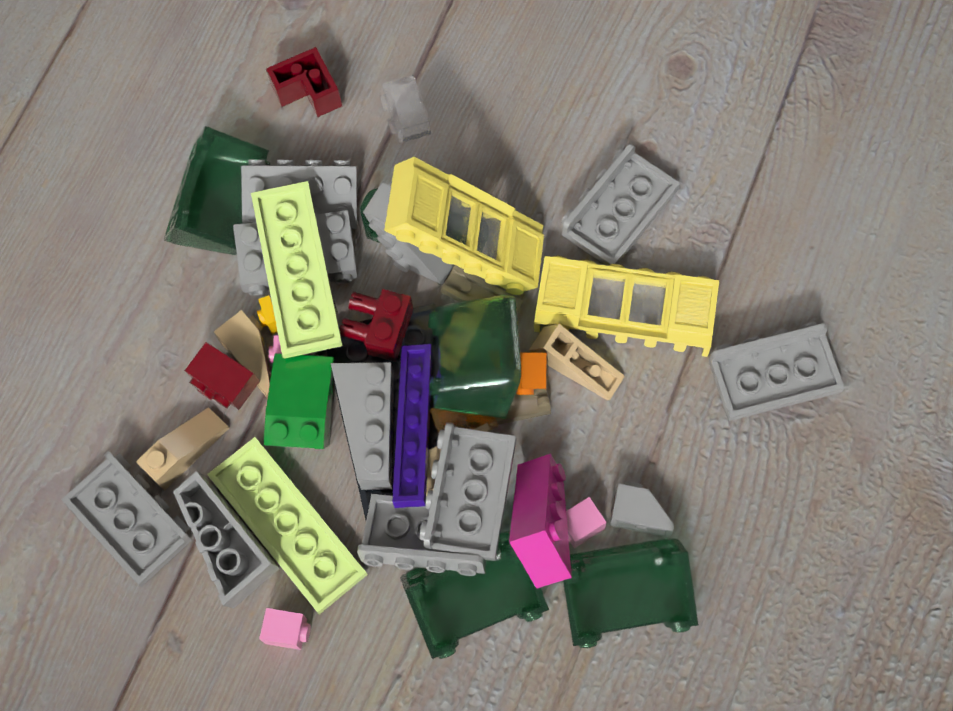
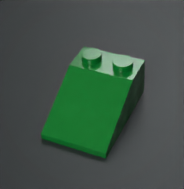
[264,353,334,449]

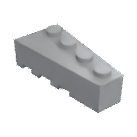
[363,183,454,285]
[331,363,394,490]
[173,471,281,609]

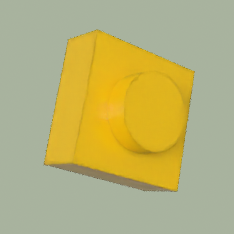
[257,295,278,335]

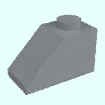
[610,481,674,538]

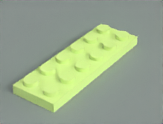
[251,181,343,359]
[207,437,368,614]

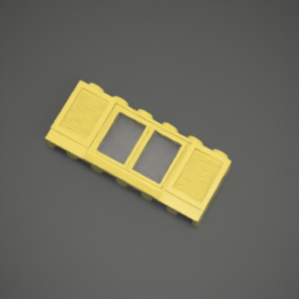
[384,157,544,295]
[534,256,719,357]

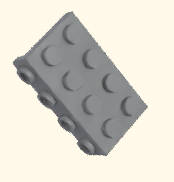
[561,143,680,266]
[241,160,357,229]
[233,210,357,296]
[709,322,845,421]
[420,422,517,561]
[61,451,192,587]
[357,494,487,576]

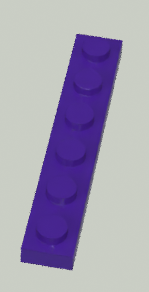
[392,344,433,508]

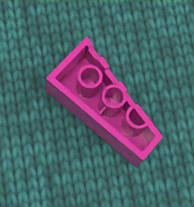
[509,453,572,588]

